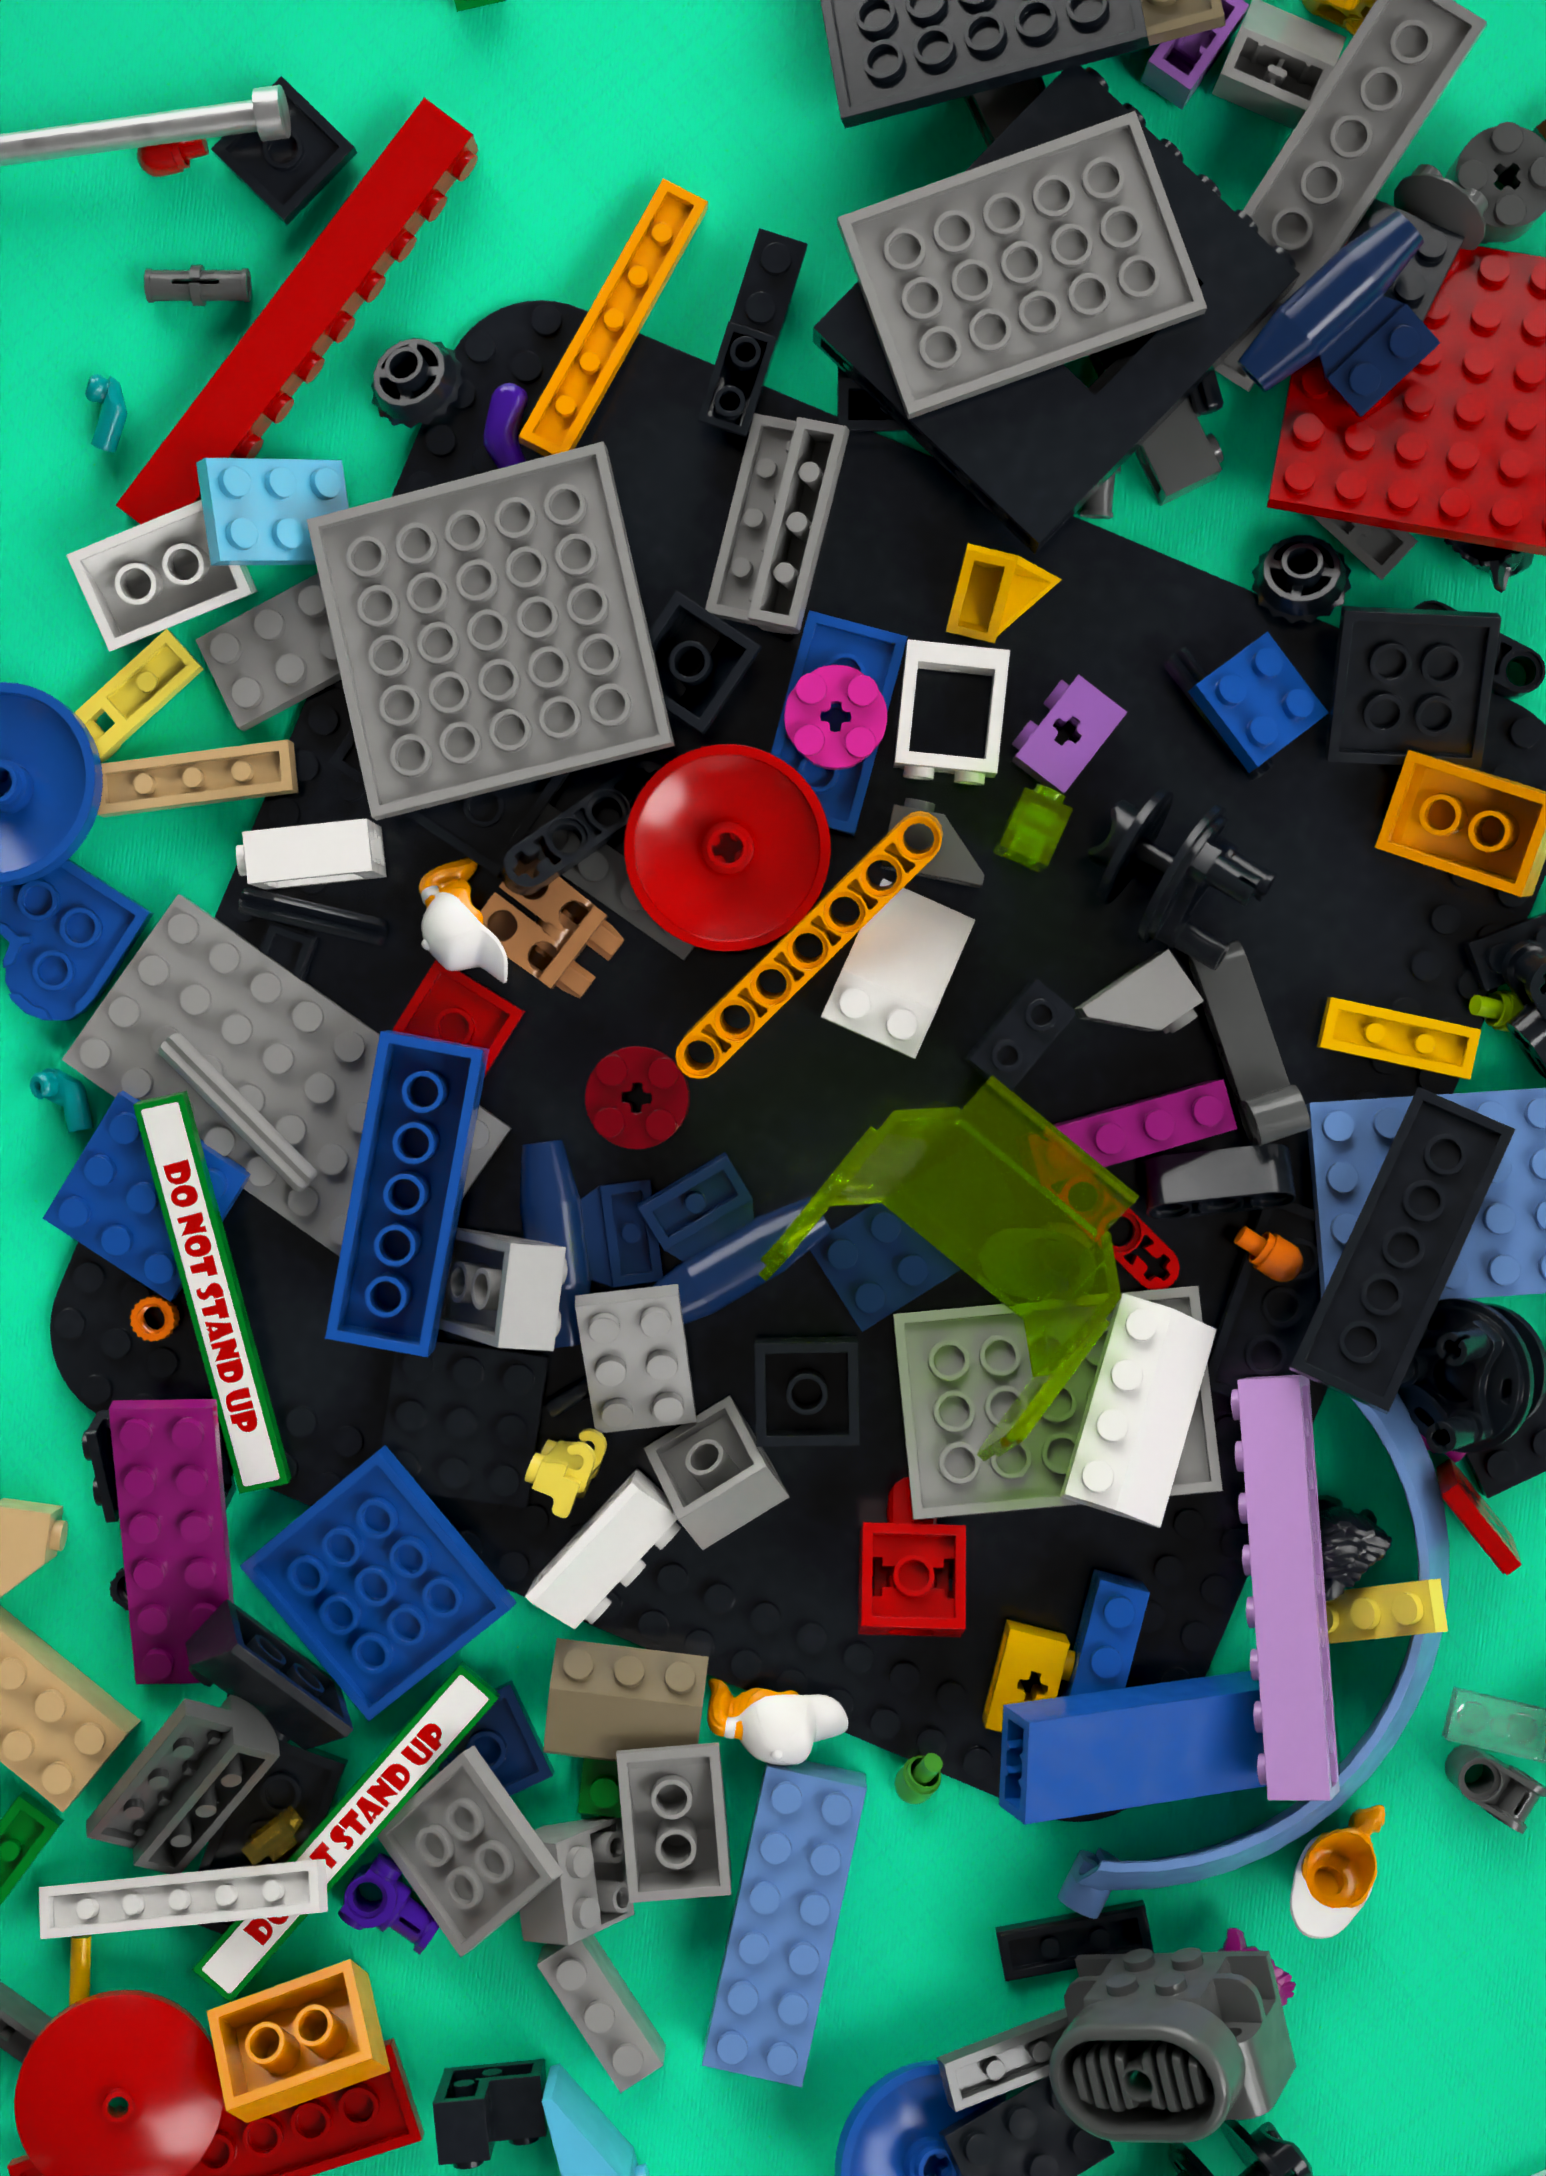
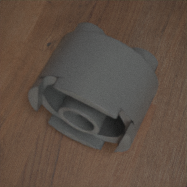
[1445,122,1546,244]

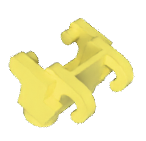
[525,1428,607,1518]

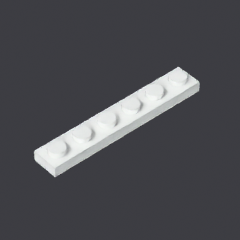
[39,1859,328,1939]

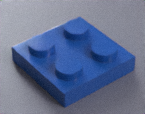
[1188,632,1329,773]

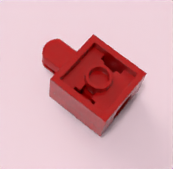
[858,1477,966,1637]

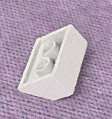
[66,500,258,652]
[525,1468,681,1629]

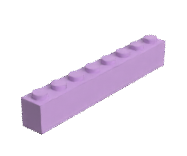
[1231,1375,1340,1801]

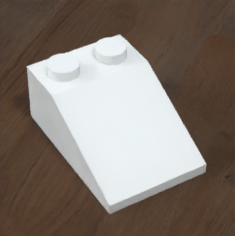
[821,879,975,1059]

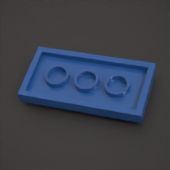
[771,610,908,836]

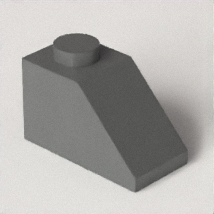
[880,798,985,888]

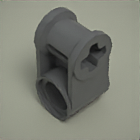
[1445,1744,1546,1834]

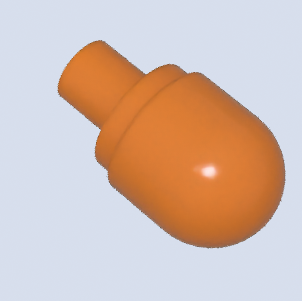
[1234,1226,1303,1282]

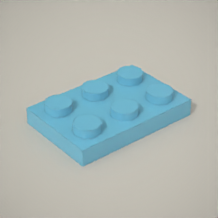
[196,458,349,566]

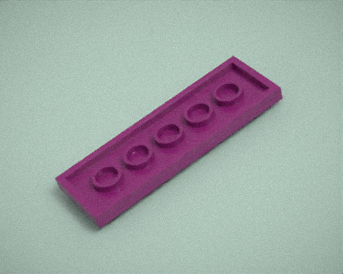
[109,1399,234,1684]

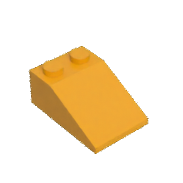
[1375,750,1546,897]

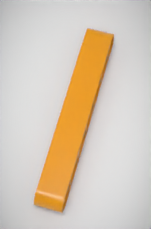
[675,811,943,1079]

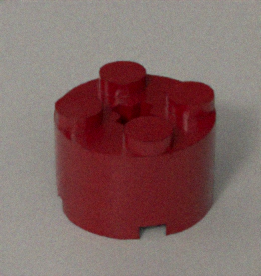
[585,1046,690,1149]

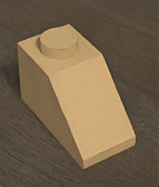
[0,1498,68,1598]

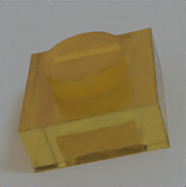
[241,1805,303,1866]

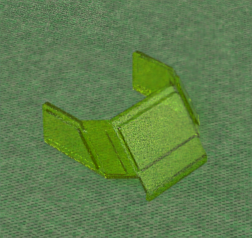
[758,1075,1139,1461]

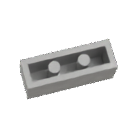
[537,1934,666,2093]

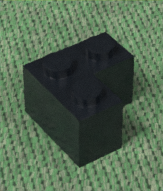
[433,2059,548,2169]

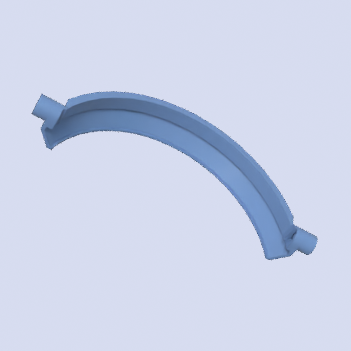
[1058,1392,1449,1919]

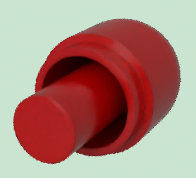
[137,139,209,177]

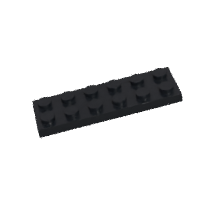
[1289,1087,1515,1414]

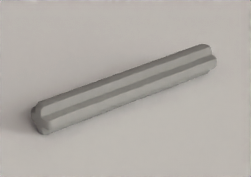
[158,1033,317,1192]

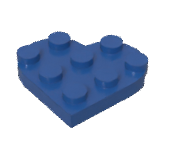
[0,859,154,1021]

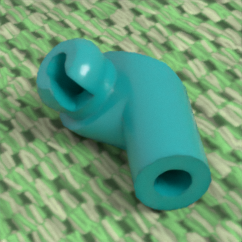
[85,374,127,452]
[30,1068,94,1133]

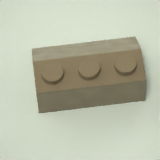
[543,1638,709,1762]

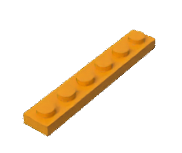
[518,178,708,457]

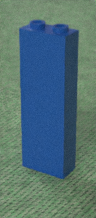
[999,1671,1267,1825]

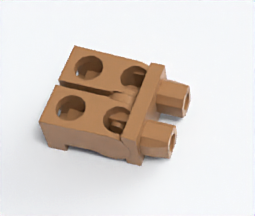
[480,858,625,999]

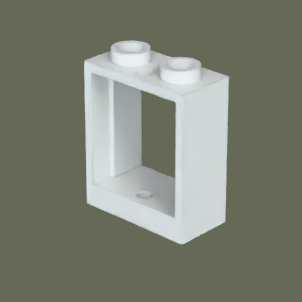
[893,640,1010,785]
[236,819,387,890]

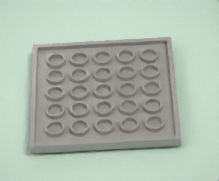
[306,442,675,820]

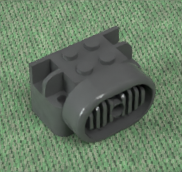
[1049,1947,1296,2143]

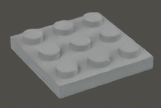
[377,1746,564,1957]

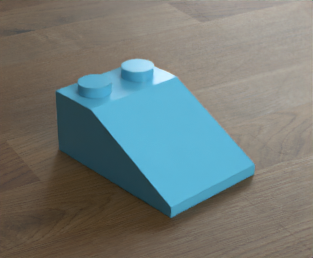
[542,2064,650,2176]

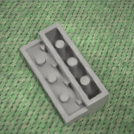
[705,413,850,634]

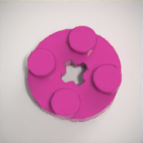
[784,665,887,770]

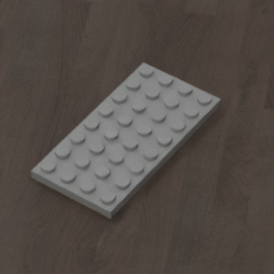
[62,894,512,1257]

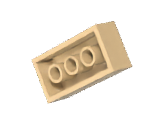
[0,1605,141,1813]

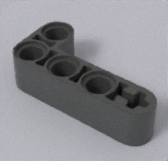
[1188,940,1311,1146]

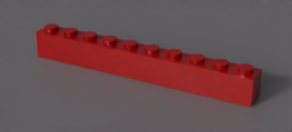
[116,97,479,524]

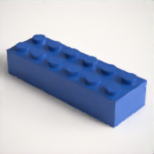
[325,1030,489,1357]

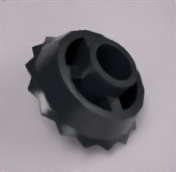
[371,338,464,429]
[1252,535,1351,623]

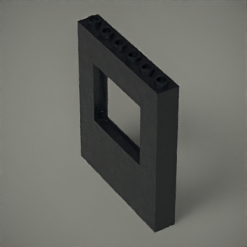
[813,66,1300,554]

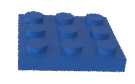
[43,1091,251,1301]

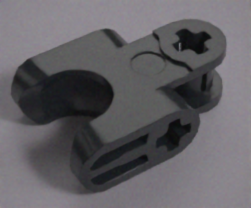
[1502,940,1546,1079]

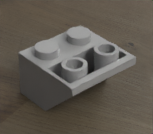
[1212,0,1347,129]
[519,1816,635,1946]

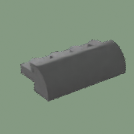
[86,1694,280,1874]

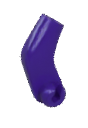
[484,383,528,469]

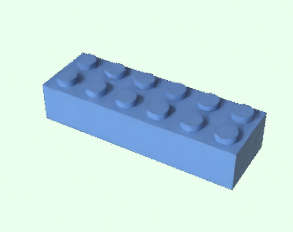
[702,1760,867,2087]

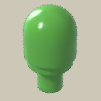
[894,1753,943,1805]

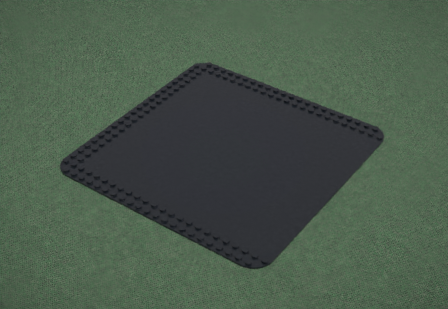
[50,300,1546,1822]

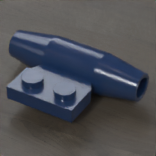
[1237,211,1441,417]
[519,1140,663,1348]
[637,1152,832,1325]

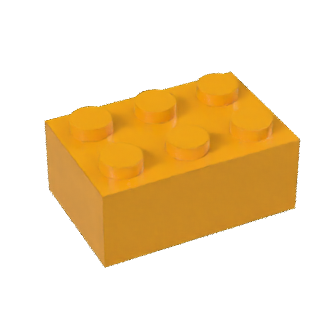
[207,1959,390,2123]

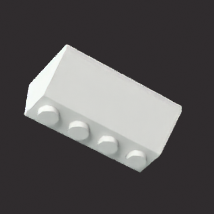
[1060,1293,1217,1528]

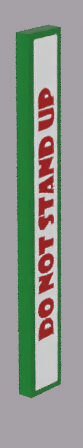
[133,1091,291,1494]
[192,1661,500,2002]

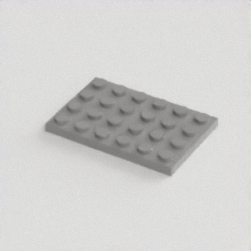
[837,111,1207,420]
[893,1286,1223,1520]

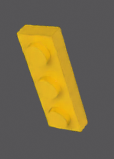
[1317,997,1481,1080]

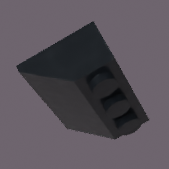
[185,1599,353,1750]

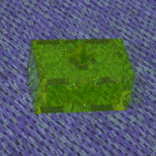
[993,784,1073,873]

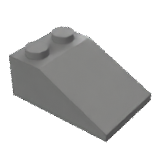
[439,1227,568,1351]
[616,1742,731,1903]

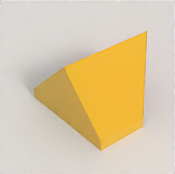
[946,543,1062,643]

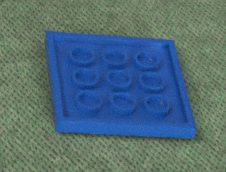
[240,1445,516,1721]

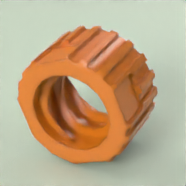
[130,1295,180,1342]

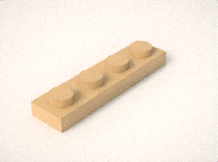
[97,739,299,817]

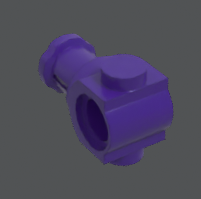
[338,1853,439,1955]

